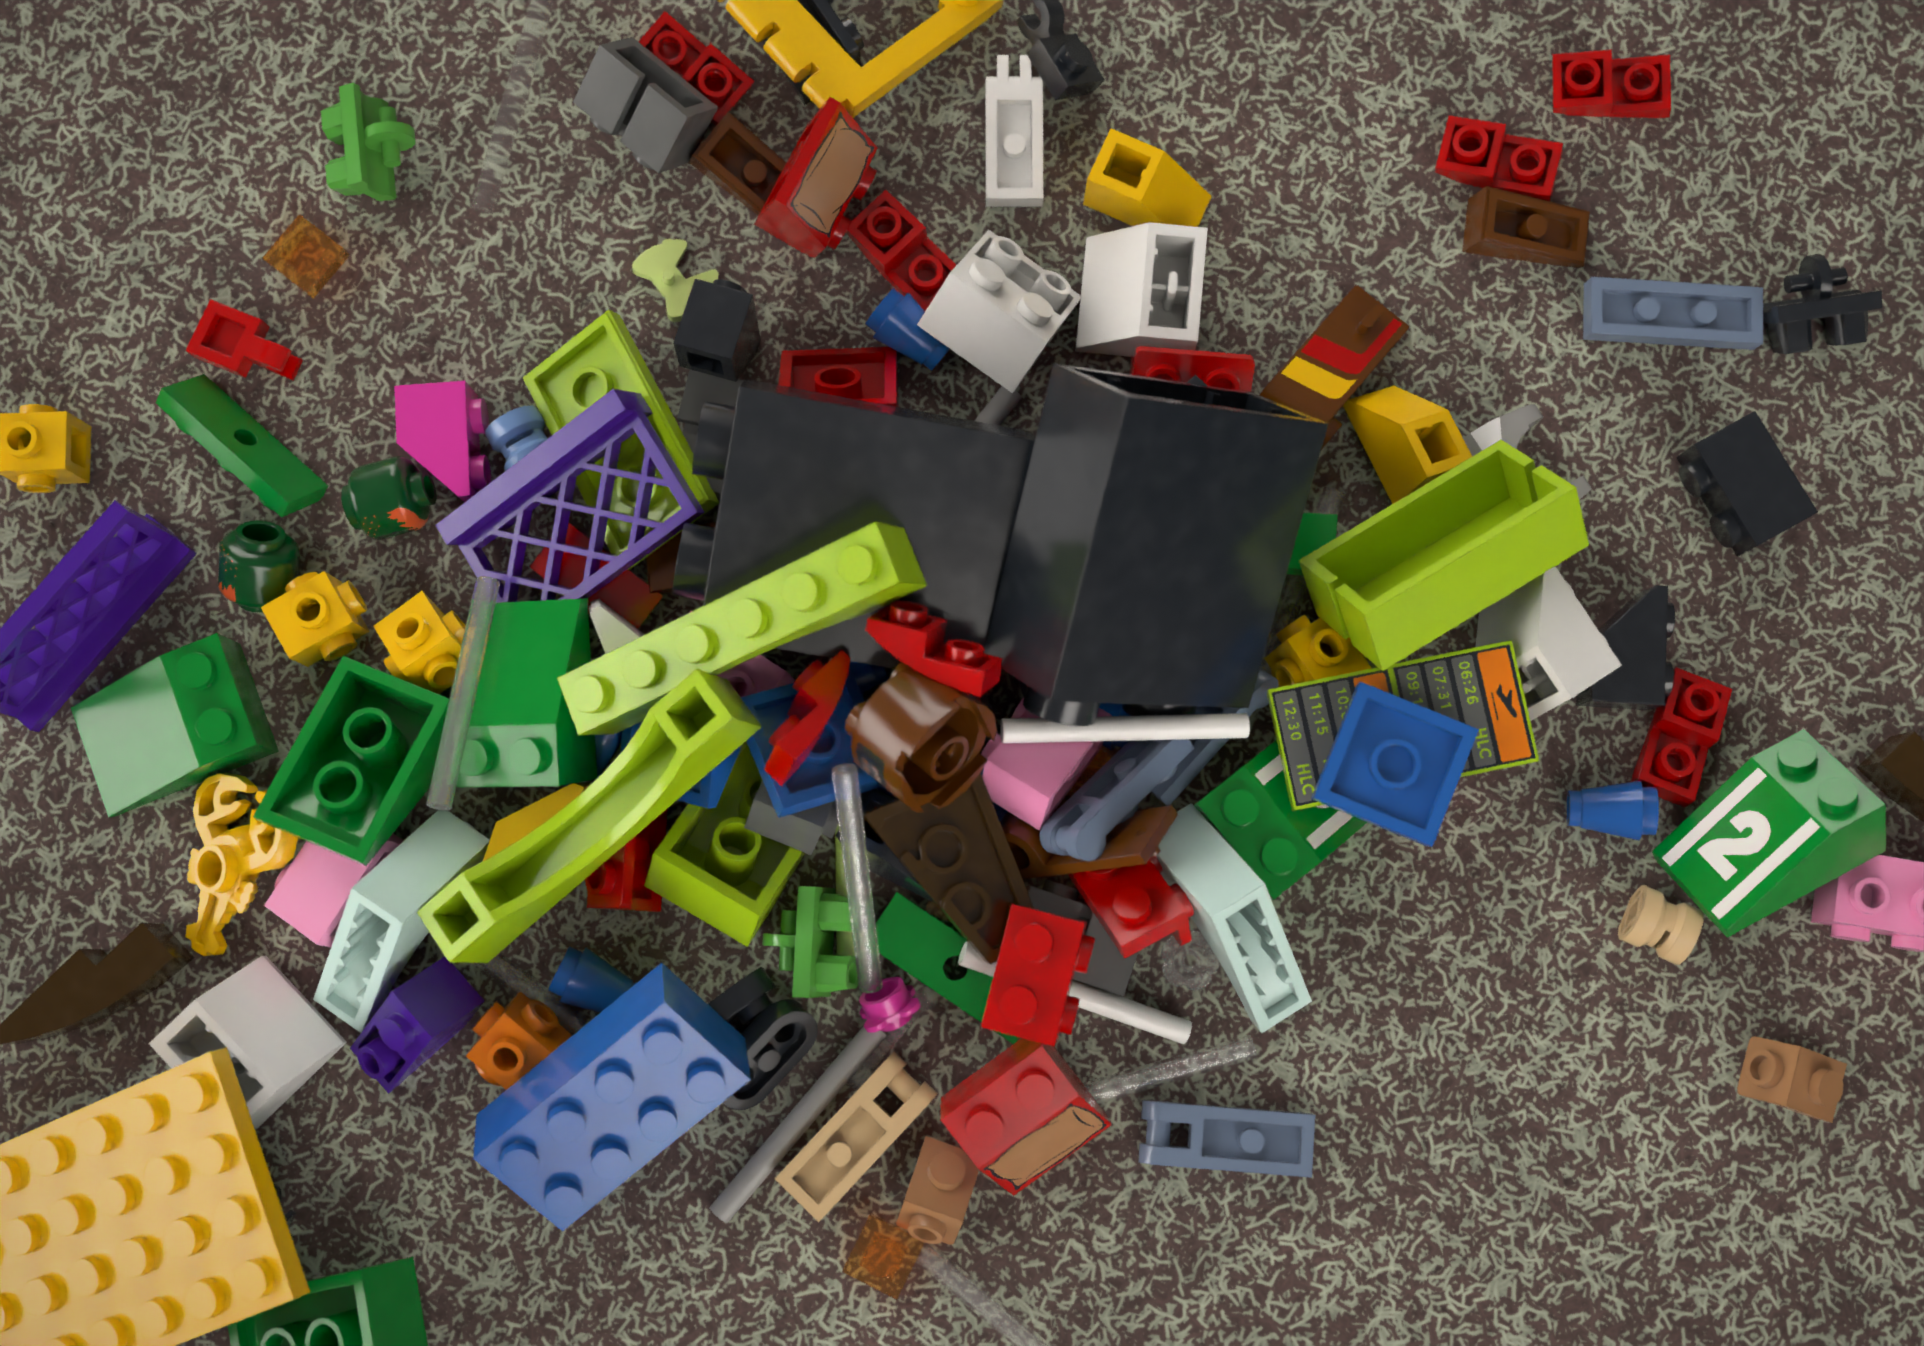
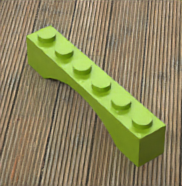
[557,522,927,735]
[417,669,762,963]

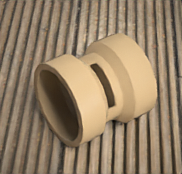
[1618,885,1704,965]

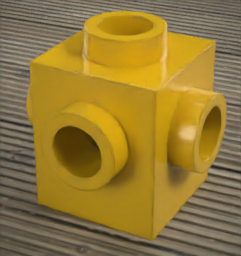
[0,404,91,493]
[261,571,370,667]
[373,591,471,694]
[1264,615,1371,687]

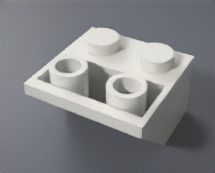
[1076,222,1208,357]
[917,230,1081,393]
[1476,566,1622,721]
[149,956,347,1129]

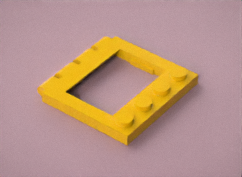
[717,0,1004,118]

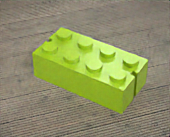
[1299,440,1589,671]

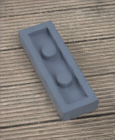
[1583,277,1763,350]

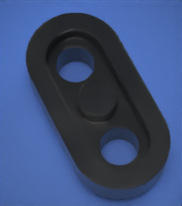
[708,967,776,1025]
[723,999,818,1110]

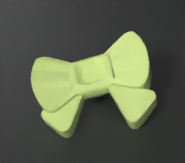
[632,239,719,322]

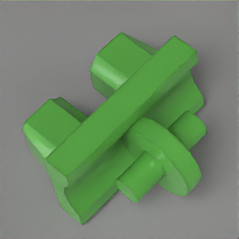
[321,82,416,201]
[762,886,863,998]

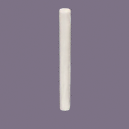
[1000,713,1250,744]
[958,941,1192,1044]

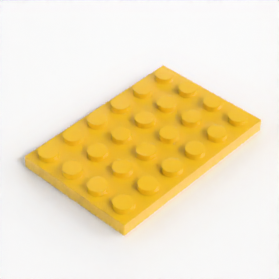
[0,1048,310,1346]

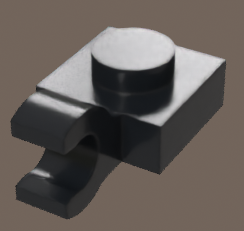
[1017,0,1105,101]

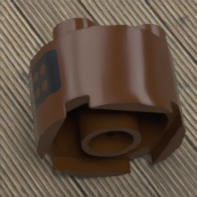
[845,662,997,812]

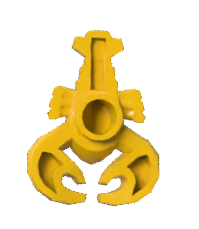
[185,773,298,956]

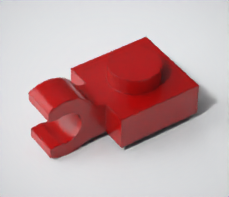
[185,299,303,381]

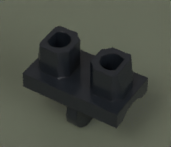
[1763,254,1883,354]

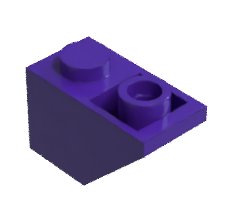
[350,956,485,1094]

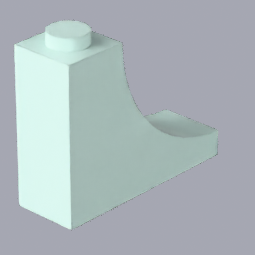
[1156,803,1312,1033]
[313,807,490,1033]

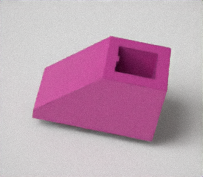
[394,380,491,503]

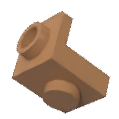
[1737,1036,1847,1123]
[896,1136,979,1245]

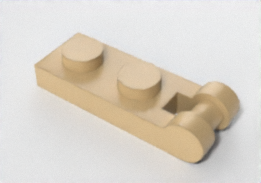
[775,1051,938,1222]

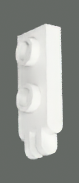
[986,55,1043,207]

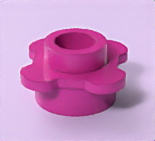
[859,977,921,1033]

